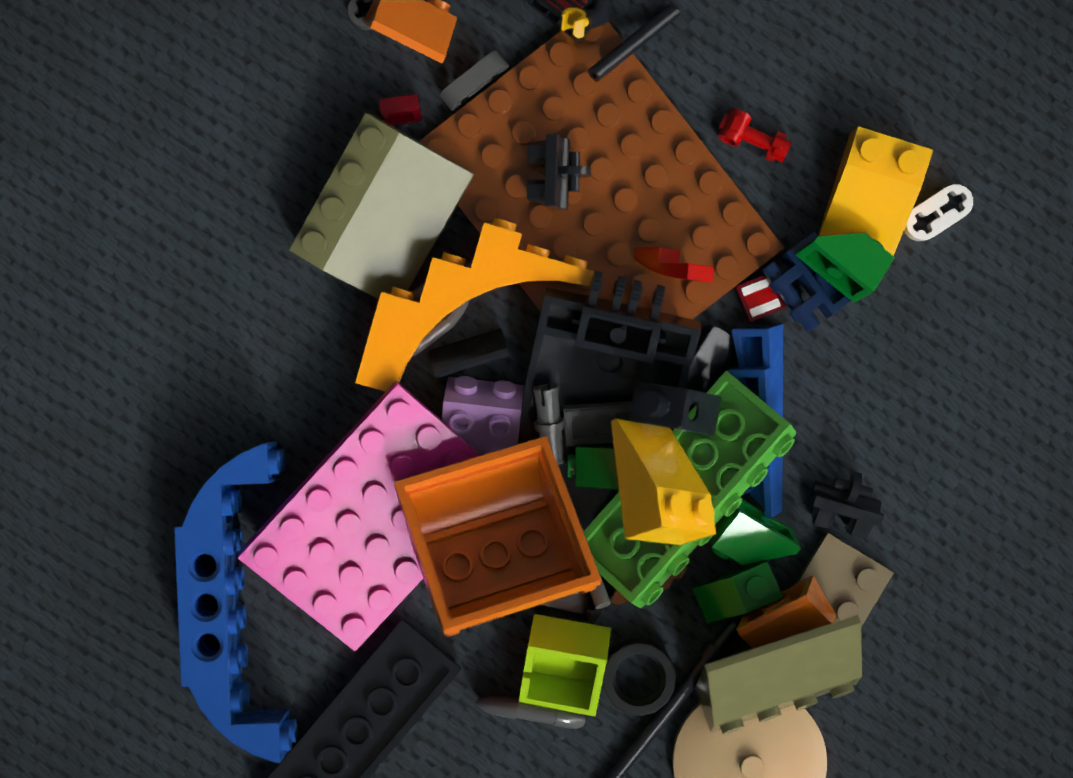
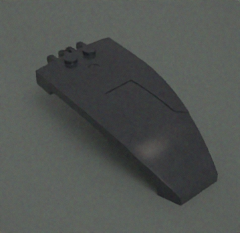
[514,271,701,625]

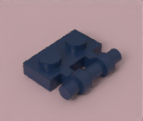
[762,232,851,333]

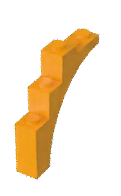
[355,218,594,392]

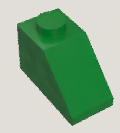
[795,233,895,303]
[568,445,619,489]
[709,498,801,565]
[692,560,783,623]

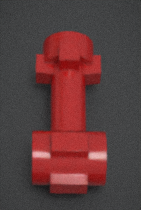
[718,108,792,163]

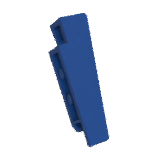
[728,324,783,518]

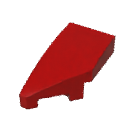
[634,247,714,283]

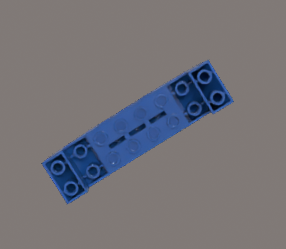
[174,441,297,763]

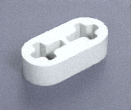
[904,184,973,241]

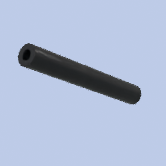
[588,4,680,82]

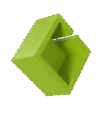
[519,614,611,717]

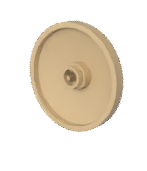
[672,702,827,778]

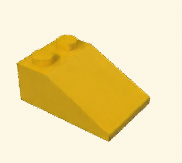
[818,126,933,256]
[611,418,716,545]

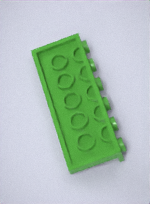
[584,371,796,609]

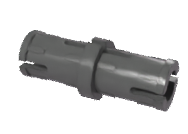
[533,384,566,465]

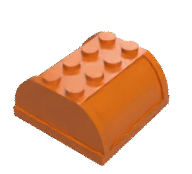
[394,436,601,637]

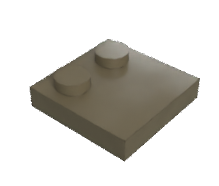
[794,532,894,627]

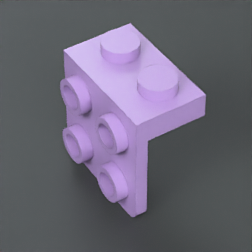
[442,376,525,455]

